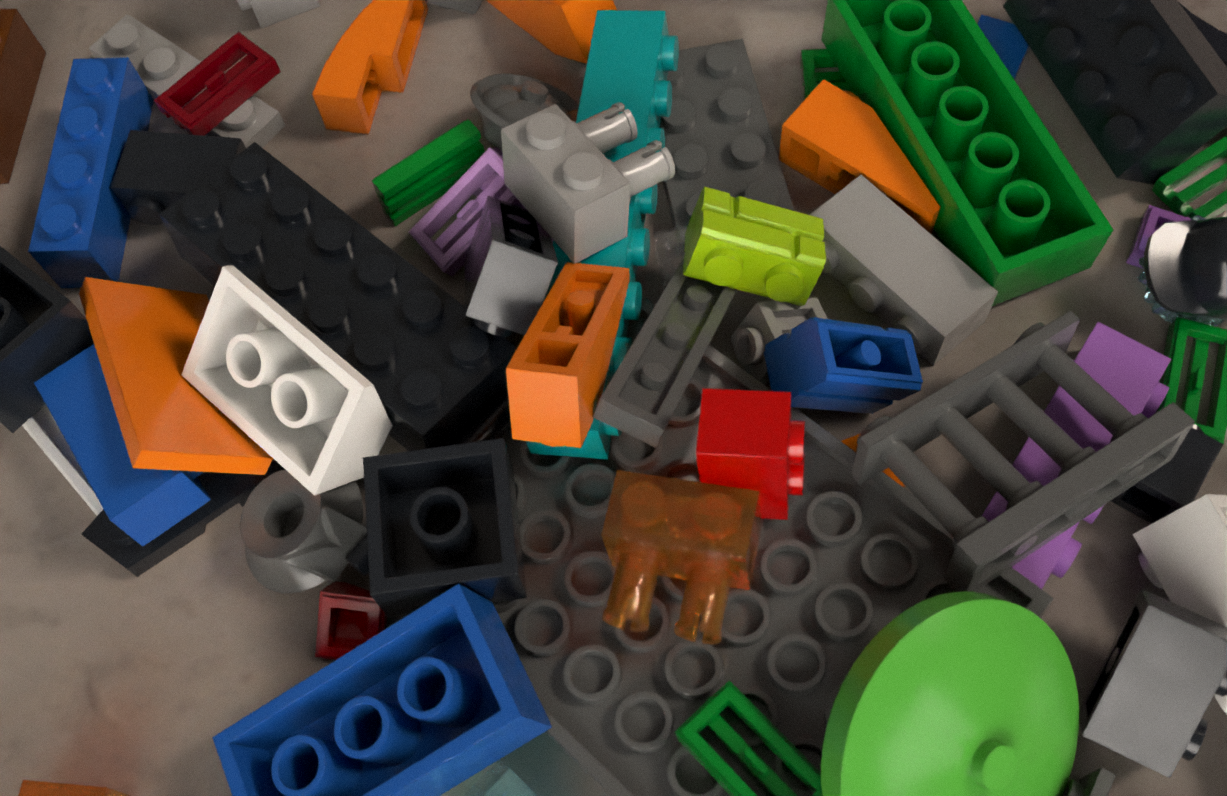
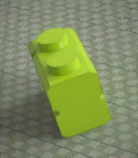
[683,186,826,306]

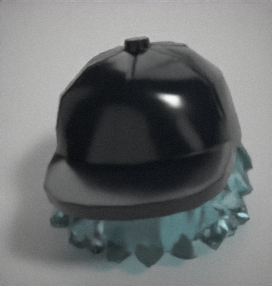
[1138,215,1227,326]

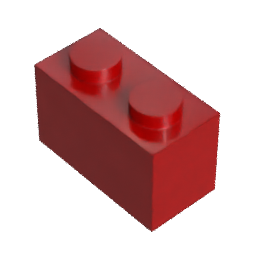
[696,388,805,520]

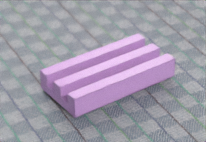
[409,147,522,276]

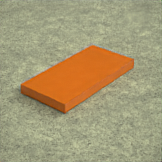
[79,277,273,475]

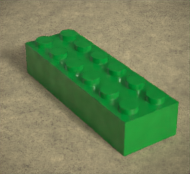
[821,0,1114,306]

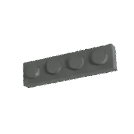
[593,258,738,448]

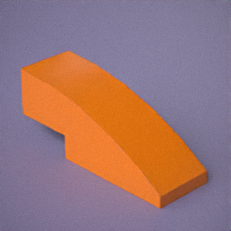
[312,0,429,134]

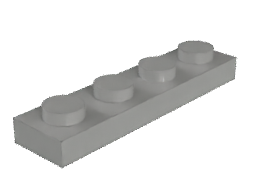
[89,14,285,148]

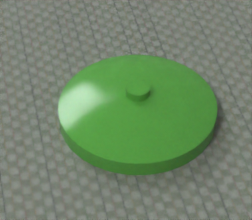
[821,591,1079,796]

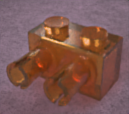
[601,470,762,644]

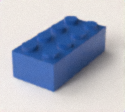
[212,584,552,796]

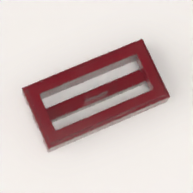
[154,31,281,136]

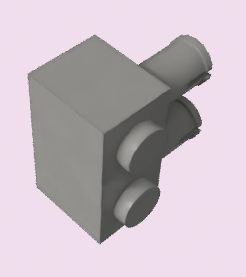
[501,102,675,264]

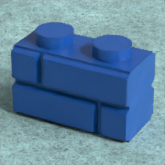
[764,317,923,414]

